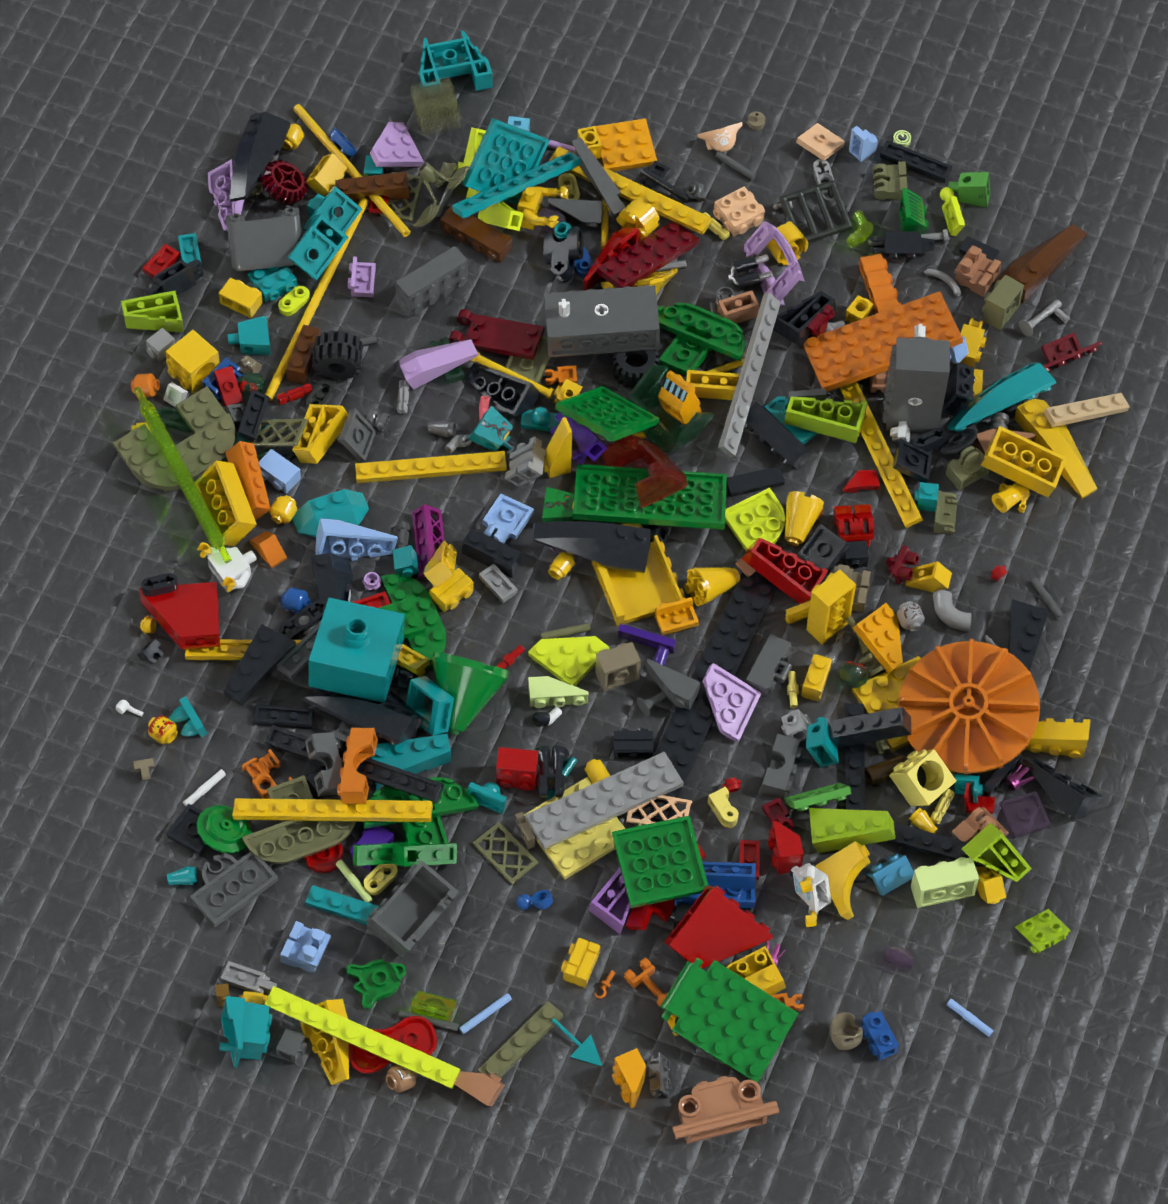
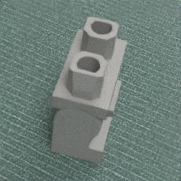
[505,437,546,487]

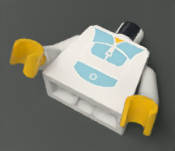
[790,863,831,927]

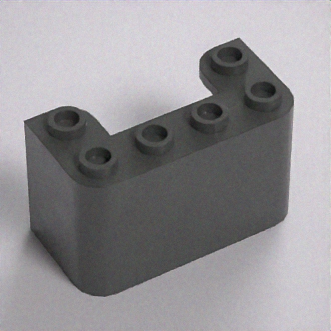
[365,861,459,958]

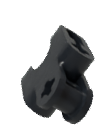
[543,227,584,282]

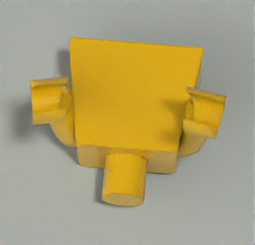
[517,186,569,230]

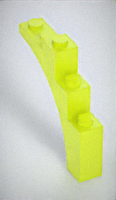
[457,127,524,231]

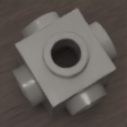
[781,709,811,742]

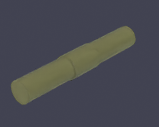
[540,623,591,639]

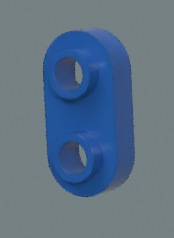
[329,128,358,157]
[574,247,593,278]

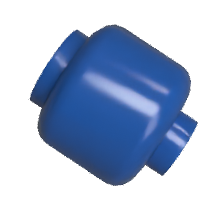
[281,587,311,614]

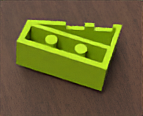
[962,822,1032,882]

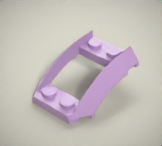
[744,221,805,306]

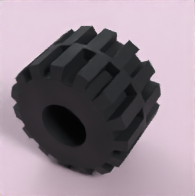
[313,330,363,380]

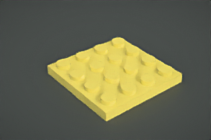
[524,777,625,880]

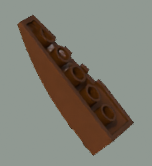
[994,224,1087,303]

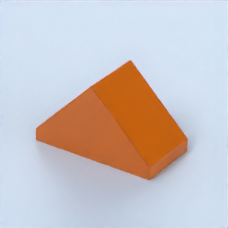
[249,531,287,569]

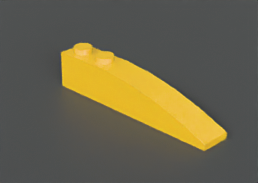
[1014,399,1097,499]

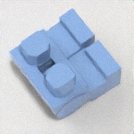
[280,921,331,972]

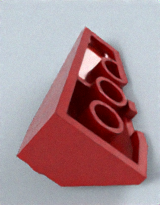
[583,227,639,291]

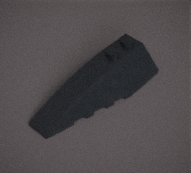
[230,112,291,202]
[533,521,651,573]

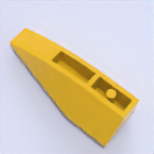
[667,946,786,1037]

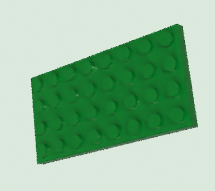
[573,464,727,530]

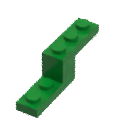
[353,842,457,867]

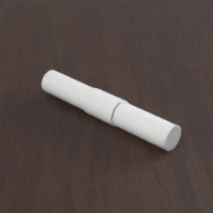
[183,769,226,806]

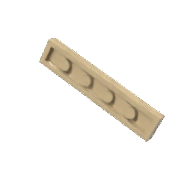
[1043,393,1130,427]

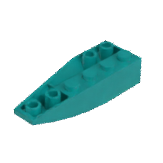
[947,363,1056,432]

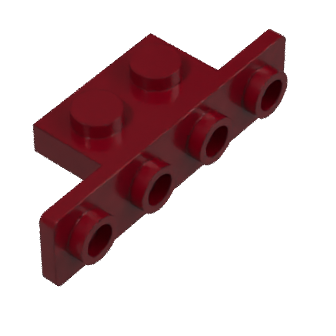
[1041,332,1102,371]

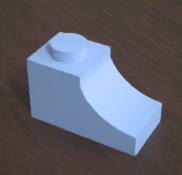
[849,126,878,162]

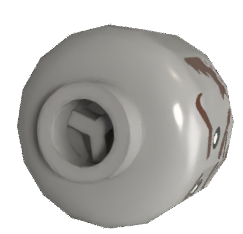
[897,601,925,631]

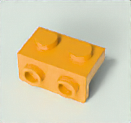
[655,597,699,635]

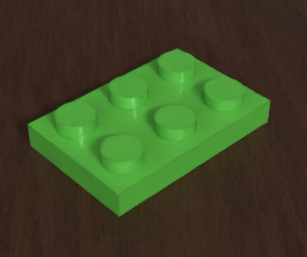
[784,783,851,811]

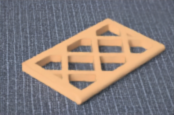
[626,795,692,825]

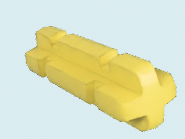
[703,212,730,240]
[931,789,955,824]

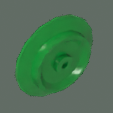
[196,805,252,853]

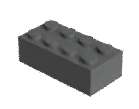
[396,246,468,317]

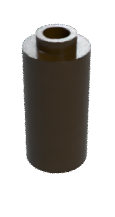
[865,755,908,786]

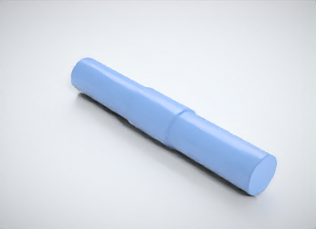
[947,999,994,1037]

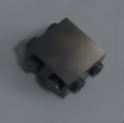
[942,363,975,416]

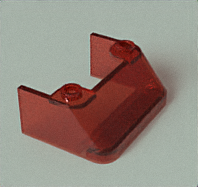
[603,435,688,508]

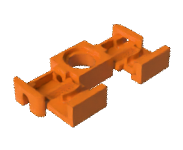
[242,749,292,799]

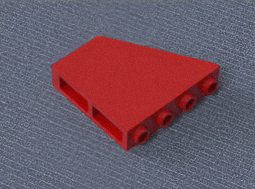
[140,582,220,649]
[664,885,773,969]

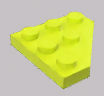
[528,636,610,686]

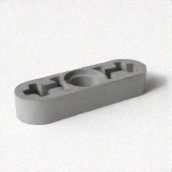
[813,159,836,206]

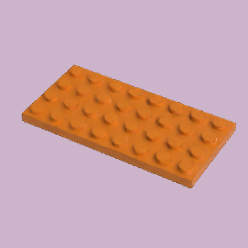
[803,291,964,392]

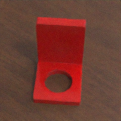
[964,783,996,814]

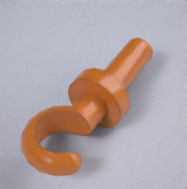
[594,970,615,999]

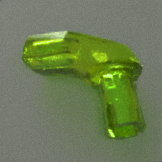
[846,210,873,247]

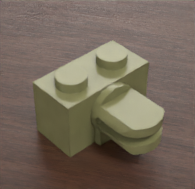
[946,446,990,491]

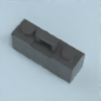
[746,634,793,697]

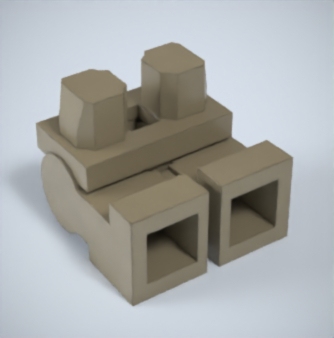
[833,564,871,613]

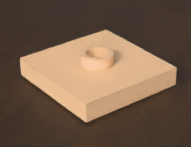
[796,123,845,161]

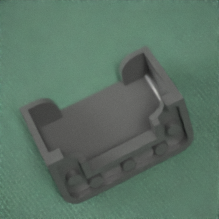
[226,207,302,271]

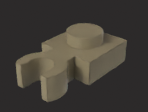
[515,812,537,849]

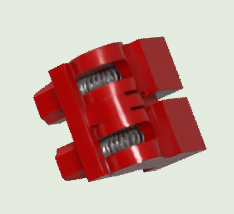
[833,504,874,547]

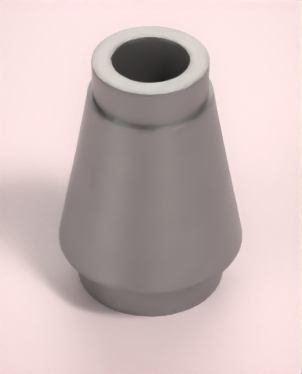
[428,419,456,438]

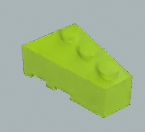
[121,291,184,333]

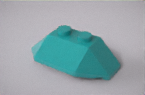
[292,489,369,537]

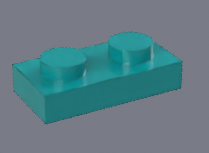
[178,233,202,267]

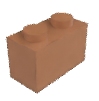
[717,291,759,324]

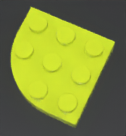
[725,488,785,551]

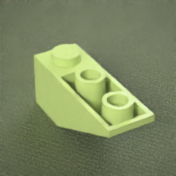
[528,676,589,708]

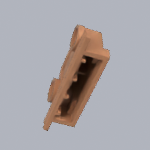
[672,1076,779,1144]

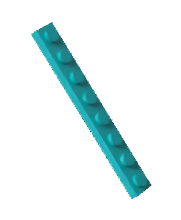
[452,152,581,218]

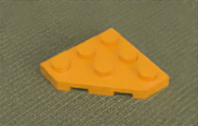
[853,603,903,674]

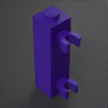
[550,412,607,465]

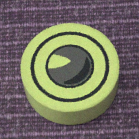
[893,130,911,147]

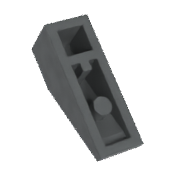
[548,198,602,227]
[646,659,700,710]

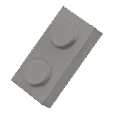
[479,564,518,603]

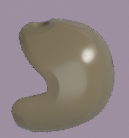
[830,1012,863,1050]

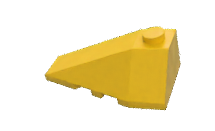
[543,417,572,478]
[300,999,349,1085]

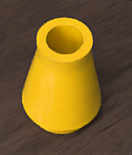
[909,808,938,833]

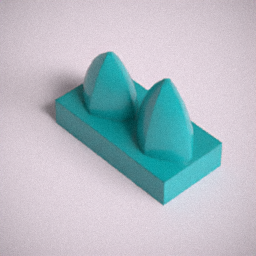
[169,696,208,738]

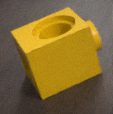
[845,295,873,323]

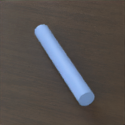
[458,993,512,1035]

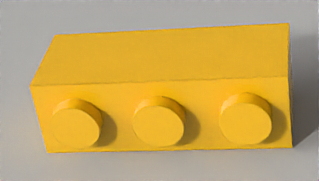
[686,370,740,400]

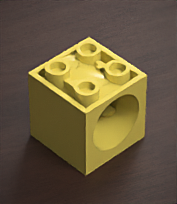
[889,749,956,807]

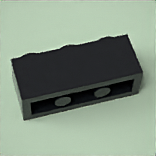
[462,528,522,578]

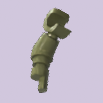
[846,616,884,678]

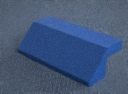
[674,862,756,908]

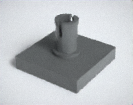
[337,409,377,462]

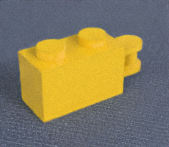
[952,318,987,368]

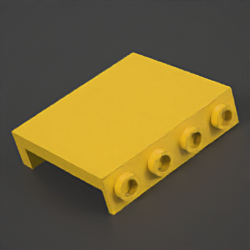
[592,535,685,626]

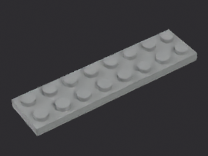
[525,752,684,850]

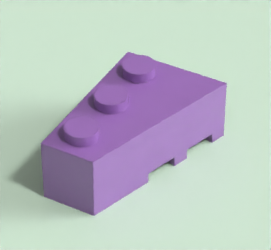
[588,868,630,934]

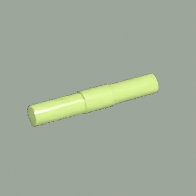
[336,859,373,903]

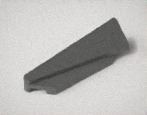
[572,138,625,219]

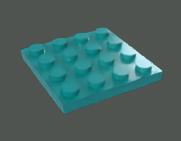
[462,118,550,205]

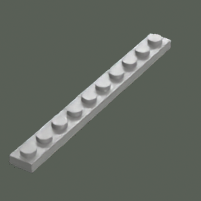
[718,292,781,457]

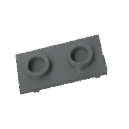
[648,1052,671,1098]

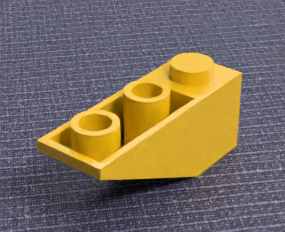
[424,540,457,588]

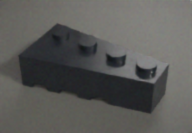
[1008,599,1049,671]

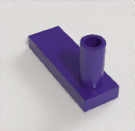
[618,624,676,666]

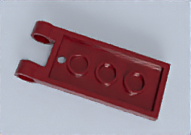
[448,309,545,360]

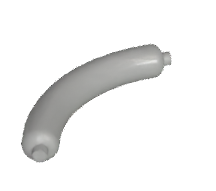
[924,269,961,297]

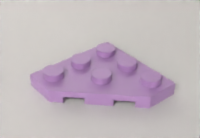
[370,122,424,167]
[703,663,761,742]

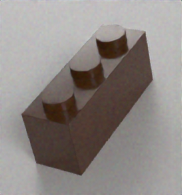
[286,324,321,385]

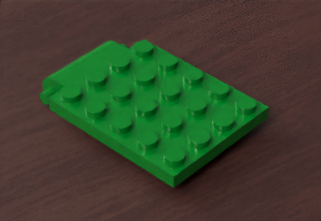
[660,958,799,1083]

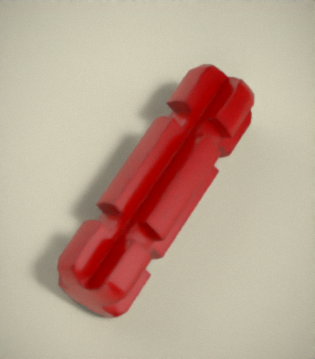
[277,383,313,405]

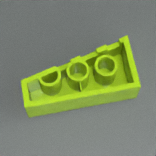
[784,396,868,443]
[809,808,895,853]

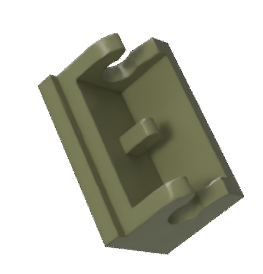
[933,490,958,535]

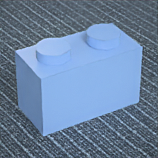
[259,449,301,494]

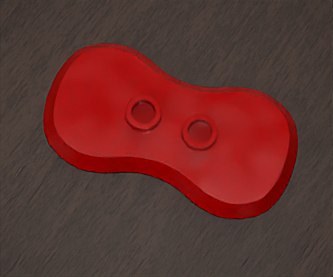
[348,1016,437,1073]

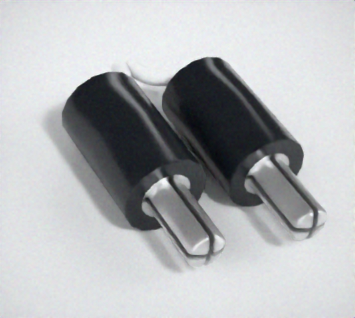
[728,254,773,290]

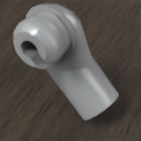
[824,320,845,333]
[445,434,472,453]

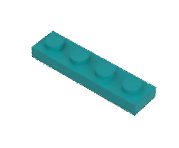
[305,885,380,925]

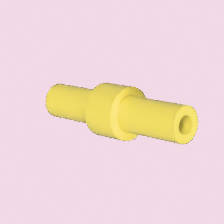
[787,671,799,709]

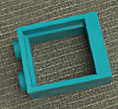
[406,676,454,736]

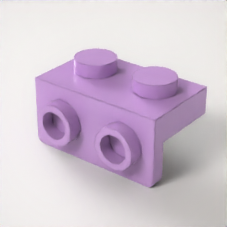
[348,257,376,297]

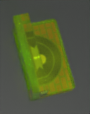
[411,991,457,1022]

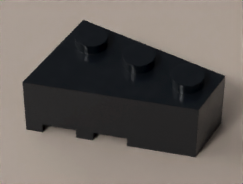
[773,291,836,347]

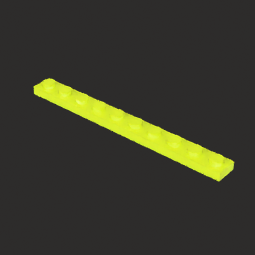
[264,986,460,1089]

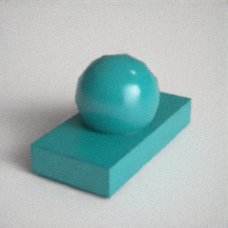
[521,407,559,432]
[468,782,507,814]

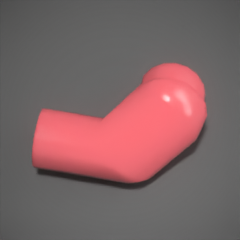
[479,396,490,420]

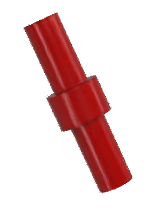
[496,645,525,669]

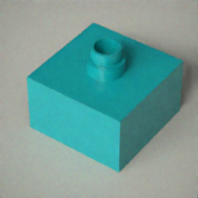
[309,598,405,703]

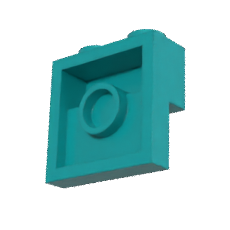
[247,266,297,303]

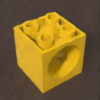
[165,330,220,394]

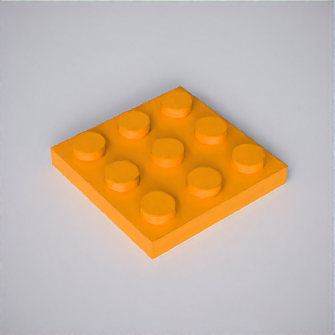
[595,118,657,172]

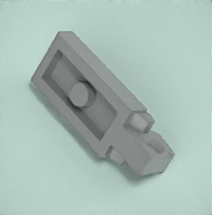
[220,961,277,994]

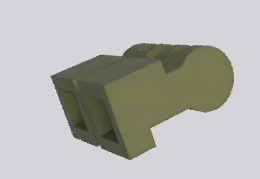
[872,161,908,200]

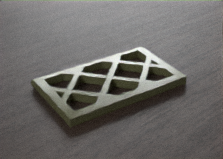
[380,172,424,222]
[249,419,308,447]
[472,822,538,885]

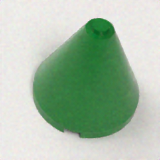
[432,652,509,735]

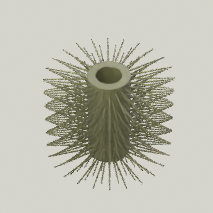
[410,76,462,136]

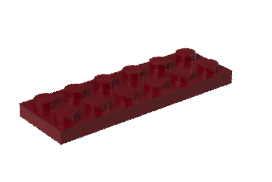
[597,221,700,288]

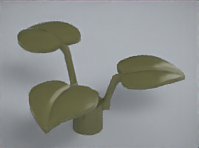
[412,162,470,227]

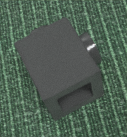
[276,1028,308,1064]

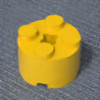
[616,198,660,240]
[766,221,808,265]

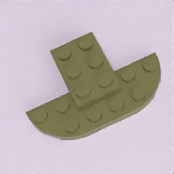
[242,775,356,864]

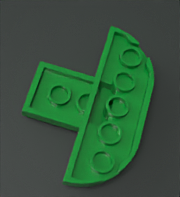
[658,303,746,376]
[379,574,446,671]
[363,777,479,845]

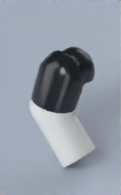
[533,707,562,725]

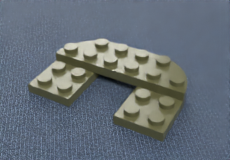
[113,386,235,491]

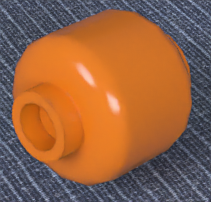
[131,373,160,398]

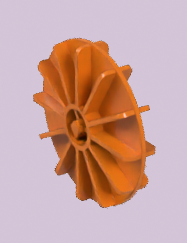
[898,639,1040,775]

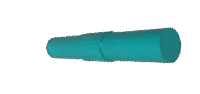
[545,757,577,800]

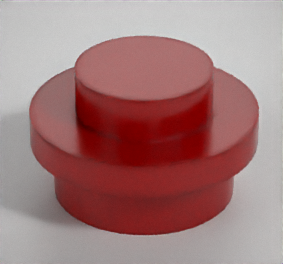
[990,565,1008,582]
[722,777,742,793]

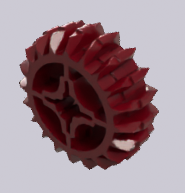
[260,159,308,206]

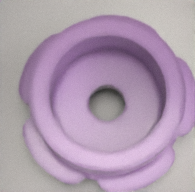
[362,572,381,590]

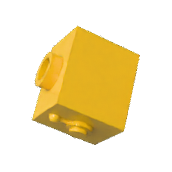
[577,126,602,159]

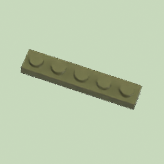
[478,1001,563,1078]

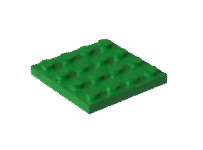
[555,386,659,442]
[612,815,708,908]

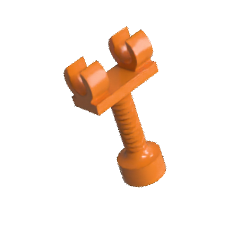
[624,958,668,1010]

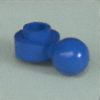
[516,890,553,910]

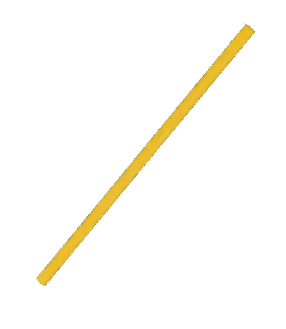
[265,198,369,401]

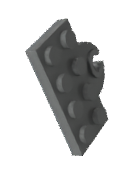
[190,851,279,927]

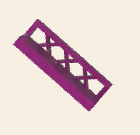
[412,504,444,579]

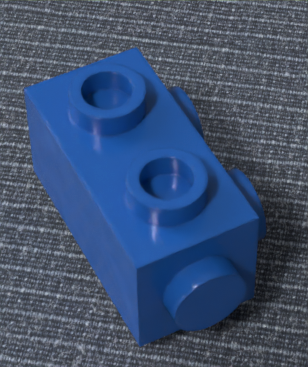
[861,1011,899,1061]

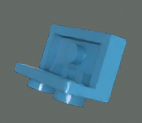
[866,853,914,895]

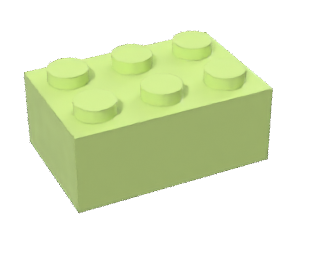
[911,857,979,908]

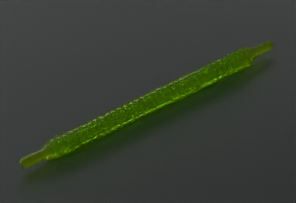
[134,387,232,564]

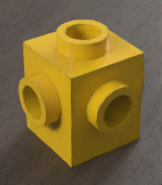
[553,379,582,403]

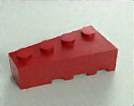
[742,538,829,604]

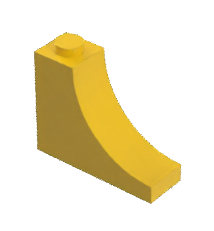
[815,841,871,920]

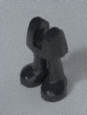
[535,745,570,798]

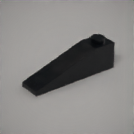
[465,362,540,416]

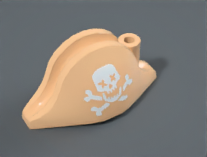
[697,122,743,152]

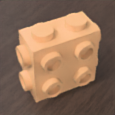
[713,186,765,237]

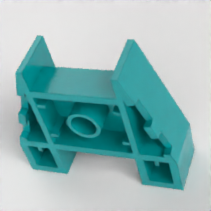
[419,31,493,95]

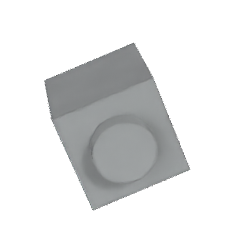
[146,328,175,362]

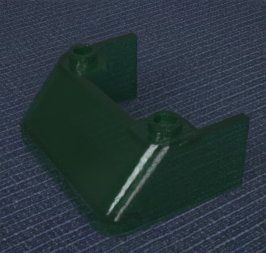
[626,365,714,453]

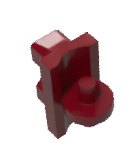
[886,545,920,585]

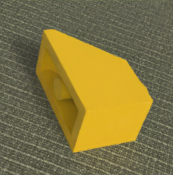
[905,561,952,593]
[976,865,1006,904]

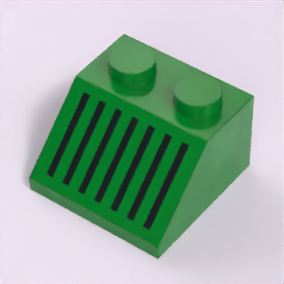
[899,188,928,234]

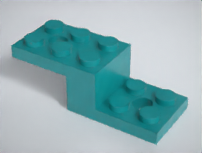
[287,186,362,280]

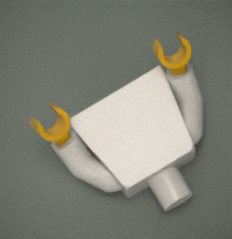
[197,542,256,593]

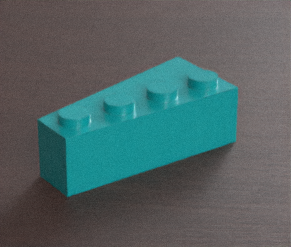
[371,734,451,791]

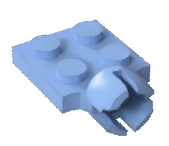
[482,494,534,543]

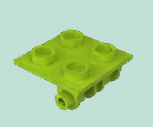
[1015,909,1071,953]

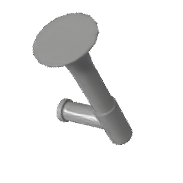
[1018,300,1070,336]

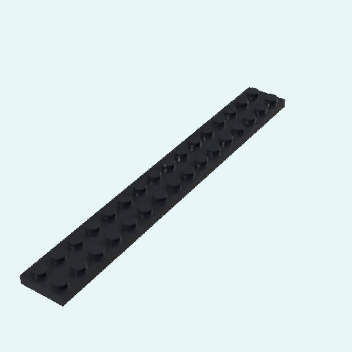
[635,571,778,822]

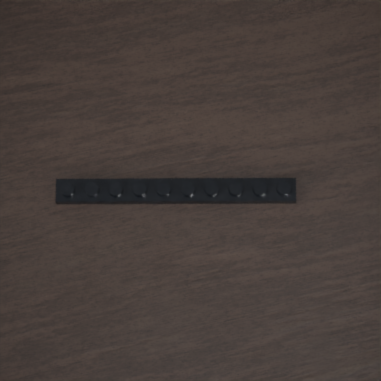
[844,703,867,883]
[265,725,445,804]

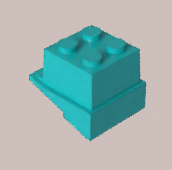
[219,996,272,1068]

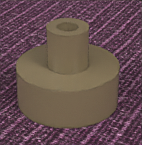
[747,112,765,130]

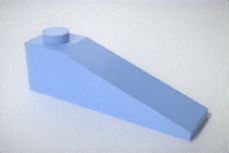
[315,518,398,561]

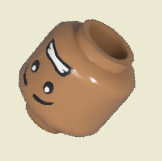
[386,1065,418,1093]

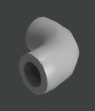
[933,590,971,632]

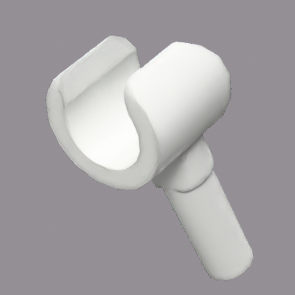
[116,700,144,717]

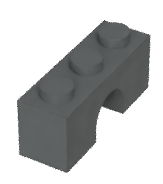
[305,732,343,796]
[761,734,802,799]

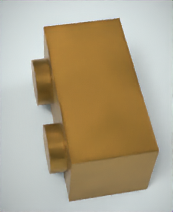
[215,983,230,1007]

